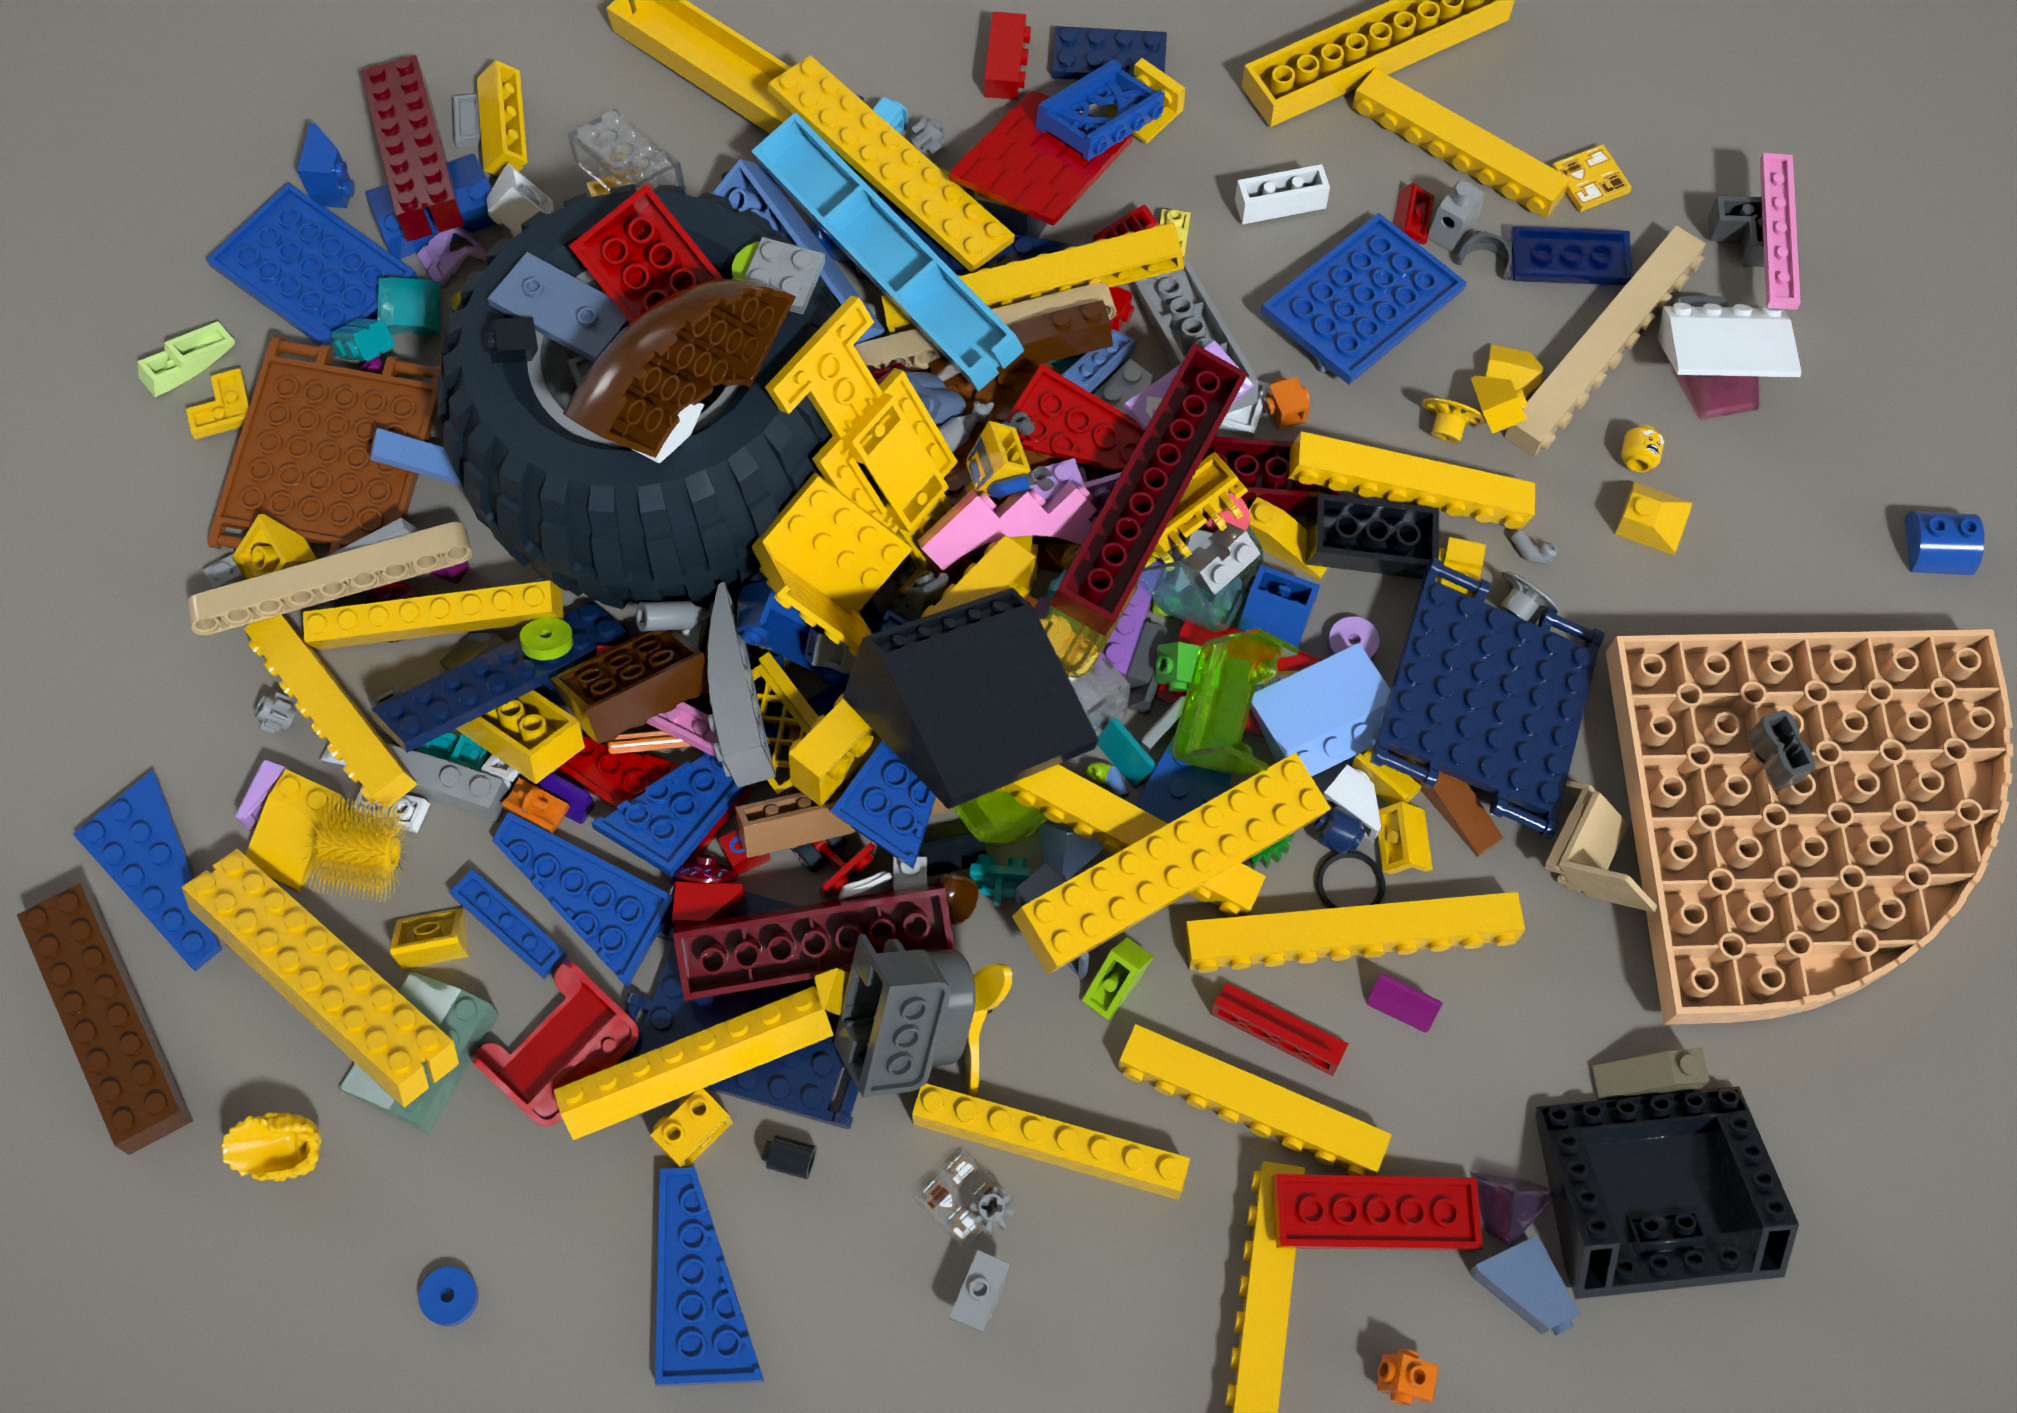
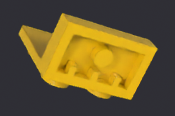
[1105,58,1186,144]

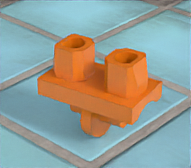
[501,778,570,834]

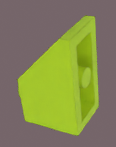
[1082,937,1154,1021]

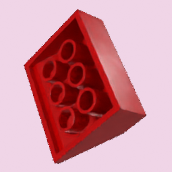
[569,184,724,323]

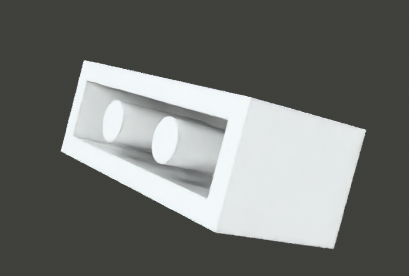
[1235,164,1330,224]

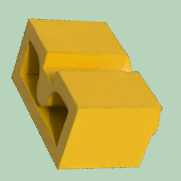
[1436,537,1486,597]

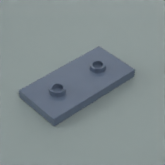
[487,252,630,362]

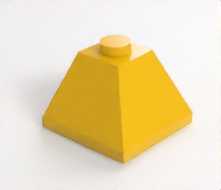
[1615,482,1693,555]
[232,514,317,580]

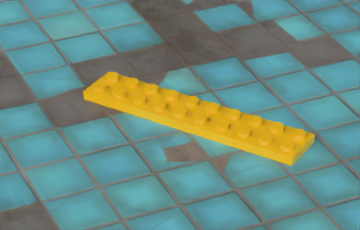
[767,55,1015,273]

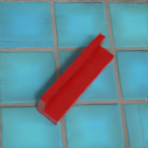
[1211,982,1348,1076]

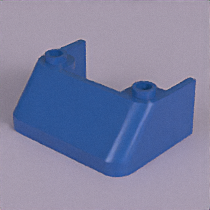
[737,578,882,687]

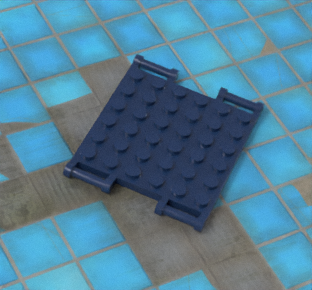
[1370,557,1605,840]
[616,876,859,1129]

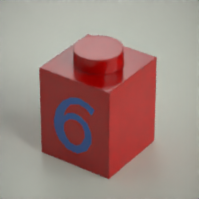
[718,829,771,875]

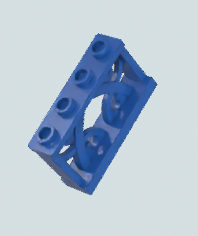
[1035,59,1165,161]

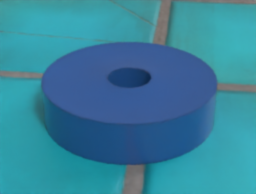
[419,1266,479,1326]

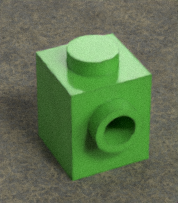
[1155,642,1202,692]

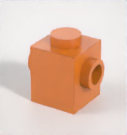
[1264,377,1310,430]

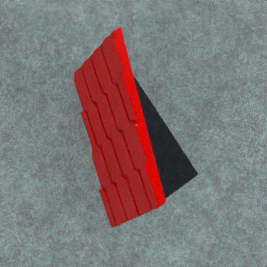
[949,92,1133,238]

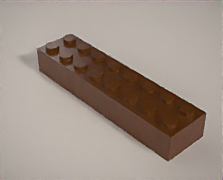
[17,883,193,1155]

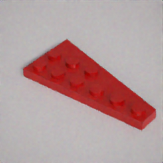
[1004,364,1144,472]
[557,736,754,862]

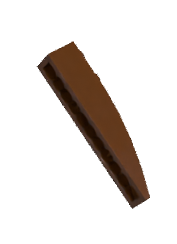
[930,300,1113,387]

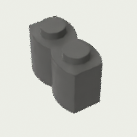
[1750,709,1815,790]

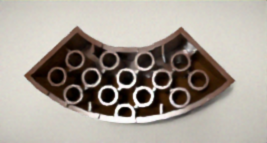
[563,278,796,458]

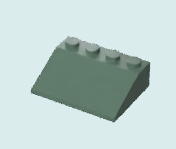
[339,971,499,1134]

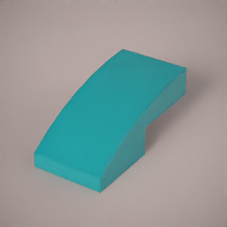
[419,732,490,772]

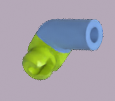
[1086,762,1129,799]

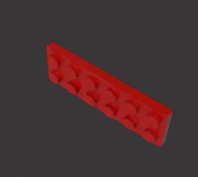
[1272,1174,1483,1251]

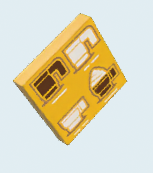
[1552,144,1632,213]

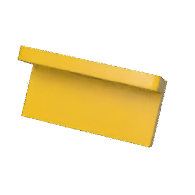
[1351,746,1422,805]
[1378,801,1433,875]

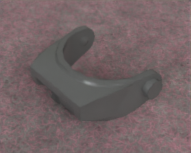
[1456,230,1513,280]

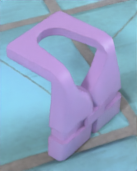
[417,227,487,288]

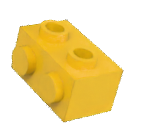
[650,1088,733,1168]

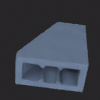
[1469,1235,1580,1336]

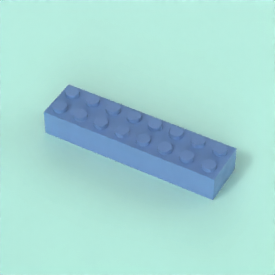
[712,159,885,346]

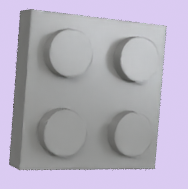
[744,237,826,315]

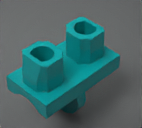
[970,854,1030,906]

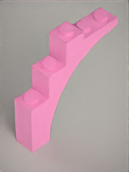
[917,481,1097,570]

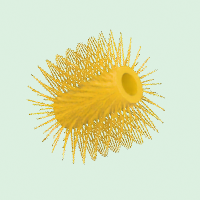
[303,795,410,903]

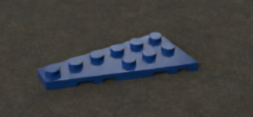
[1135,655,1252,824]
[830,740,936,869]
[73,770,222,972]
[655,1167,765,1386]

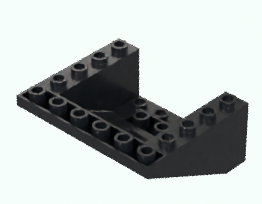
[843,587,1099,809]
[1535,1086,1799,1299]

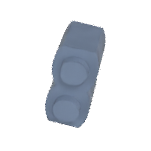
[904,371,966,424]

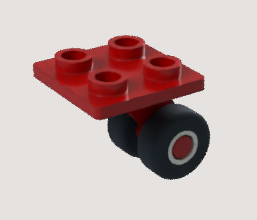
[791,836,875,898]

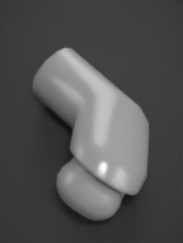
[1511,530,1557,564]

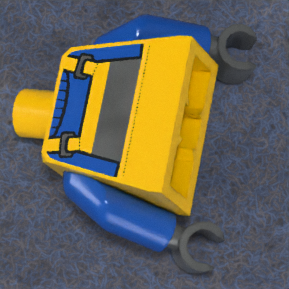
[966,411,1054,499]

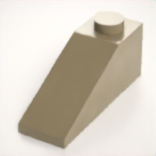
[1591,1048,1710,1100]

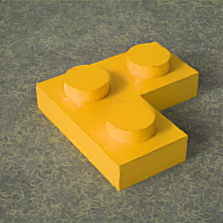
[186,368,250,440]

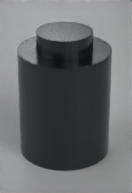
[762,1135,817,1180]

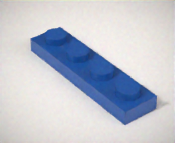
[448,869,568,980]

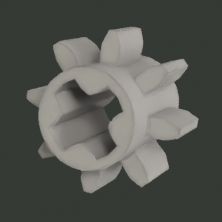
[911,116,946,154]
[254,692,296,734]
[970,1187,1014,1234]

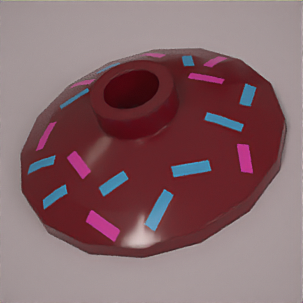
[673,854,739,883]

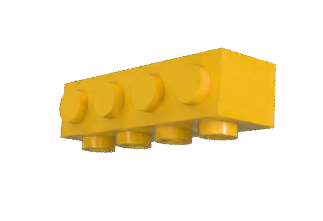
[477,60,528,177]

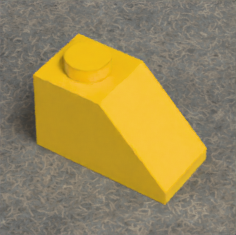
[1471,375,1528,434]

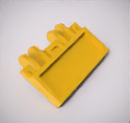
[1145,452,1248,570]

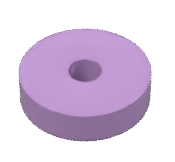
[1327,616,1380,661]

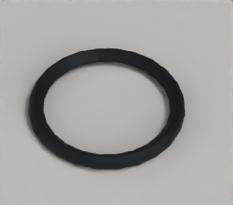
[1316,851,1385,909]

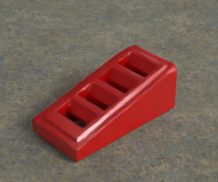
[1093,204,1159,241]

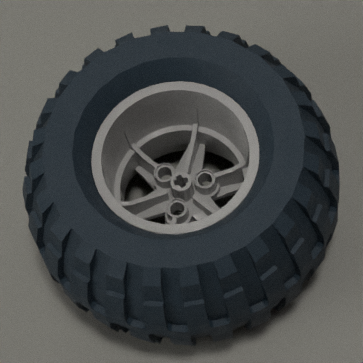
[437,184,839,610]

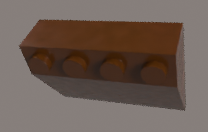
[550,630,709,744]

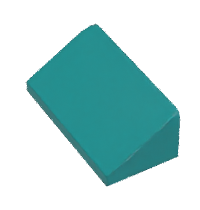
[1097,717,1155,788]

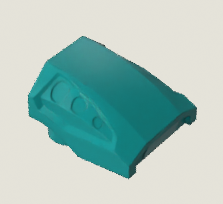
[378,277,440,337]

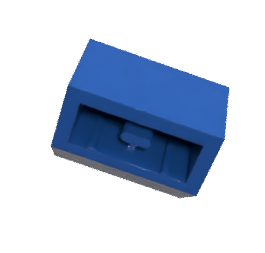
[1238,564,1320,650]

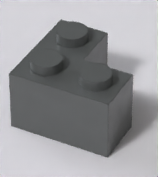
[1708,196,1765,267]

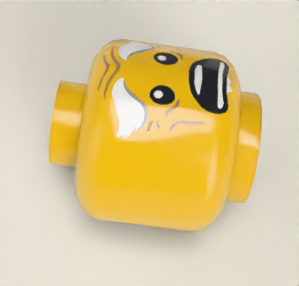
[1621,425,1665,473]

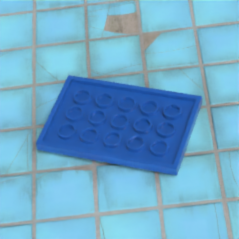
[206,182,418,357]
[1261,213,1467,385]

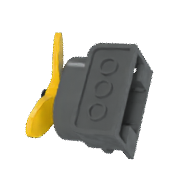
[833,934,1012,1097]

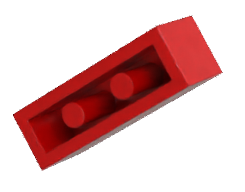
[984,11,1031,100]

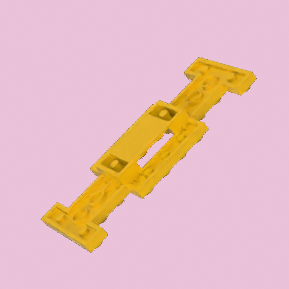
[765,295,971,598]

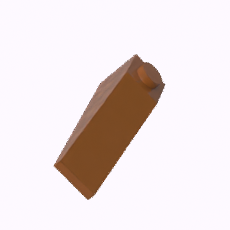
[1396,753,1503,857]

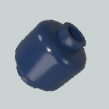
[1313,806,1365,855]

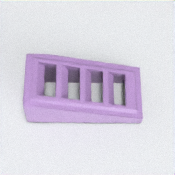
[235,760,288,831]

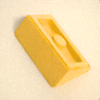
[814,968,850,1016]

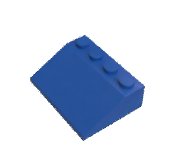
[365,154,497,259]

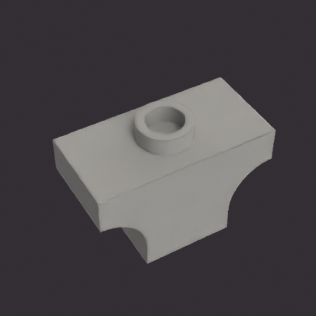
[804,626,856,674]
[949,1250,1010,1333]

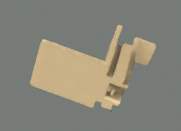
[1544,780,1657,913]

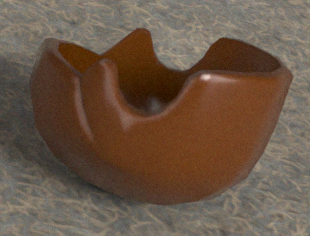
[934,872,979,925]

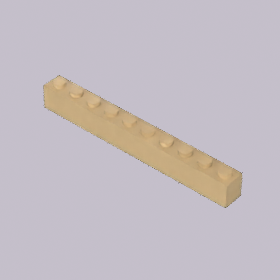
[1504,225,1706,457]

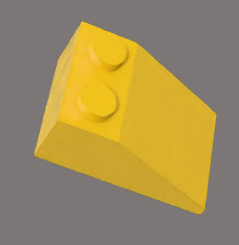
[245,769,351,892]

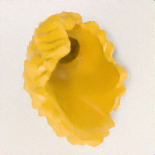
[221,1111,322,1182]

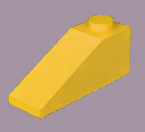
[1246,497,1328,580]

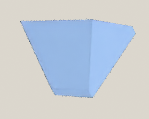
[1038,822,1104,881]

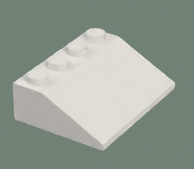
[1658,303,1801,377]

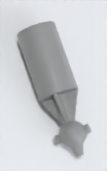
[938,401,994,453]
[636,600,714,631]

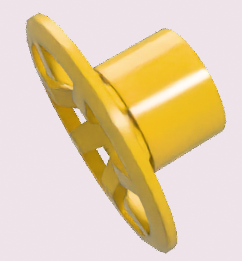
[1422,398,1486,443]

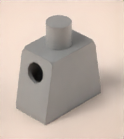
[1427,180,1485,253]

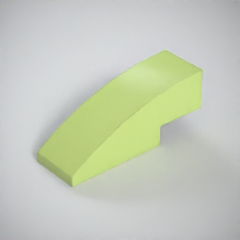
[137,321,235,397]

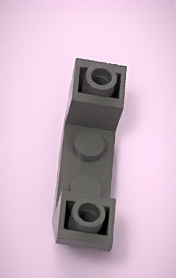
[864,571,949,623]

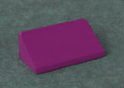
[1367,973,1443,1033]

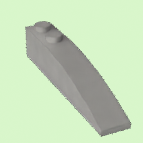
[320,742,510,822]

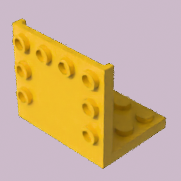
[751,472,913,657]

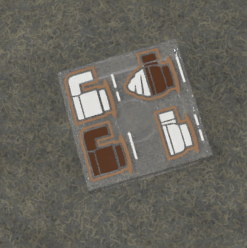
[914,1149,1013,1249]

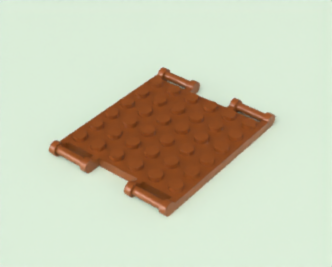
[208,336,441,555]

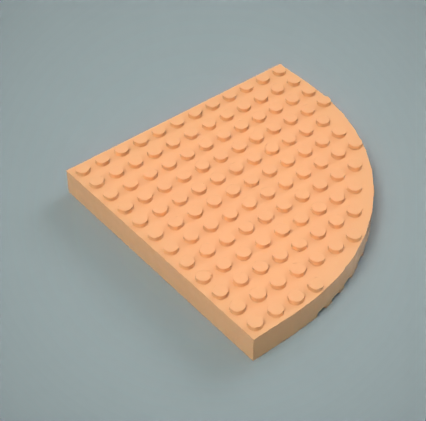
[1606,629,2013,1025]

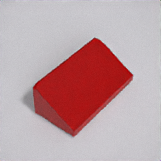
[1393,183,1435,245]

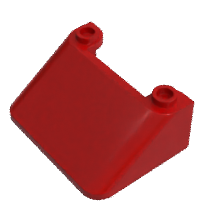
[469,958,638,1127]

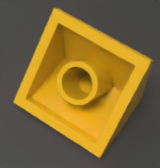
[390,907,469,969]

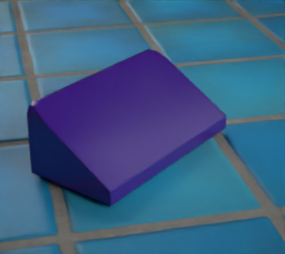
[530,773,595,824]

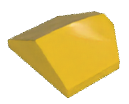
[1485,344,1544,398]

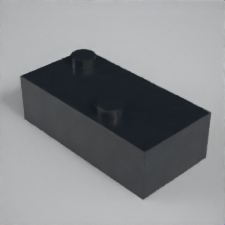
[1306,493,1439,579]

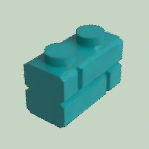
[331,318,395,362]

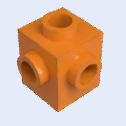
[1377,1349,1439,1406]

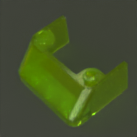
[1172,628,1299,775]

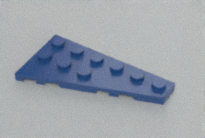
[591,715,789,877]
[492,811,674,987]

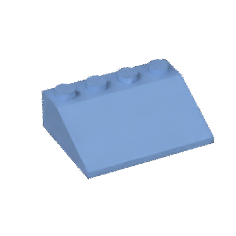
[1246,643,1391,777]

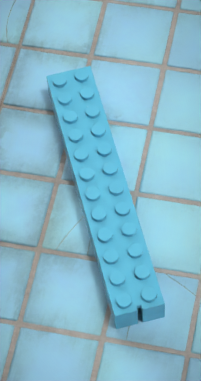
[752,112,1024,392]

